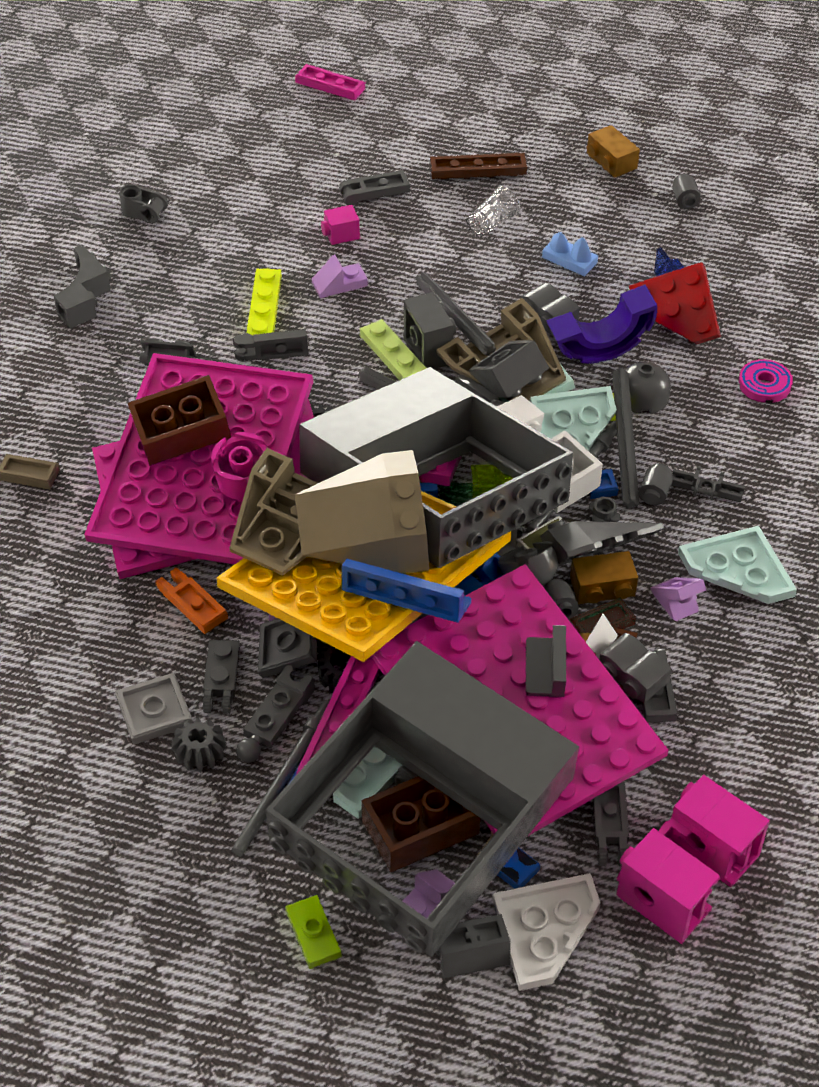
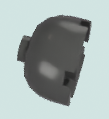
[625,361,671,414]
[497,541,558,587]

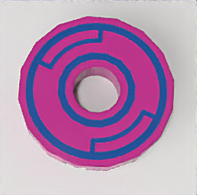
[738,359,793,403]

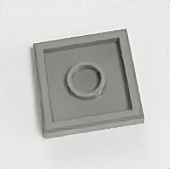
[115,673,193,745]

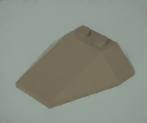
[436,298,566,401]
[229,448,318,576]
[295,450,429,574]

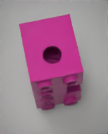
[616,774,770,944]

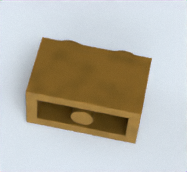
[587,125,640,178]
[570,551,638,604]

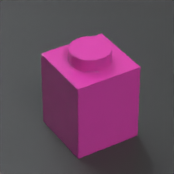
[321,205,360,245]

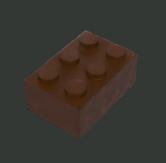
[127,375,232,466]
[361,776,480,873]

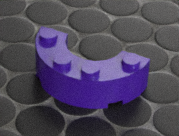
[546,285,657,364]

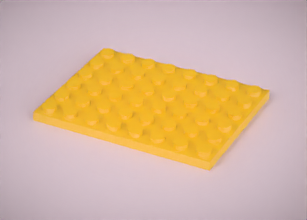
[217,491,511,662]

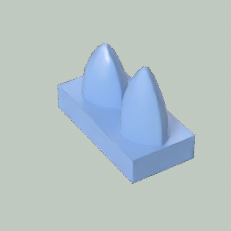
[542,232,598,276]

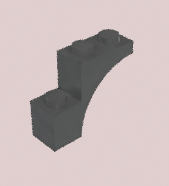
[53,245,111,329]

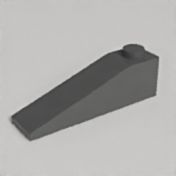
[540,520,664,566]

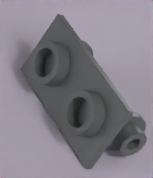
[140,338,197,366]

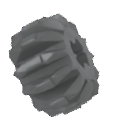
[171,716,227,773]

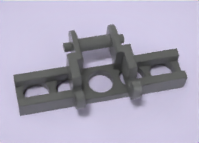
[671,466,745,503]

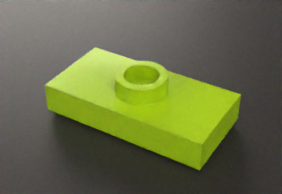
[285,895,342,969]

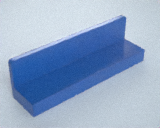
[342,559,472,623]

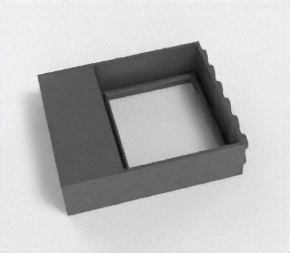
[299,367,573,568]
[266,641,579,957]

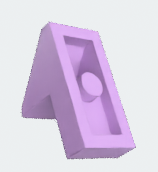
[312,255,368,298]
[650,577,706,621]
[403,869,455,918]

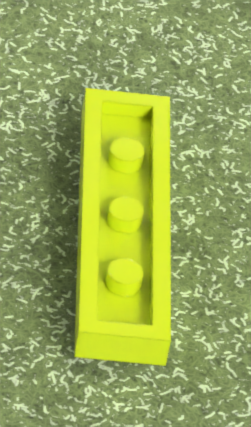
[246,268,282,336]

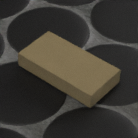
[0,454,60,490]

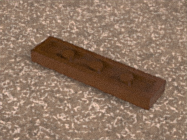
[430,153,527,179]

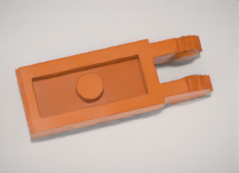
[155,568,228,634]

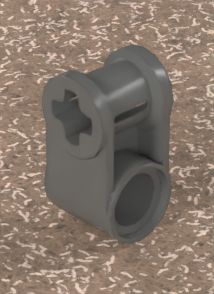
[119,184,169,224]

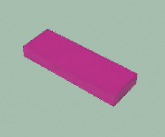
[295,64,365,101]

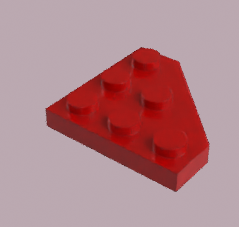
[629,262,721,345]

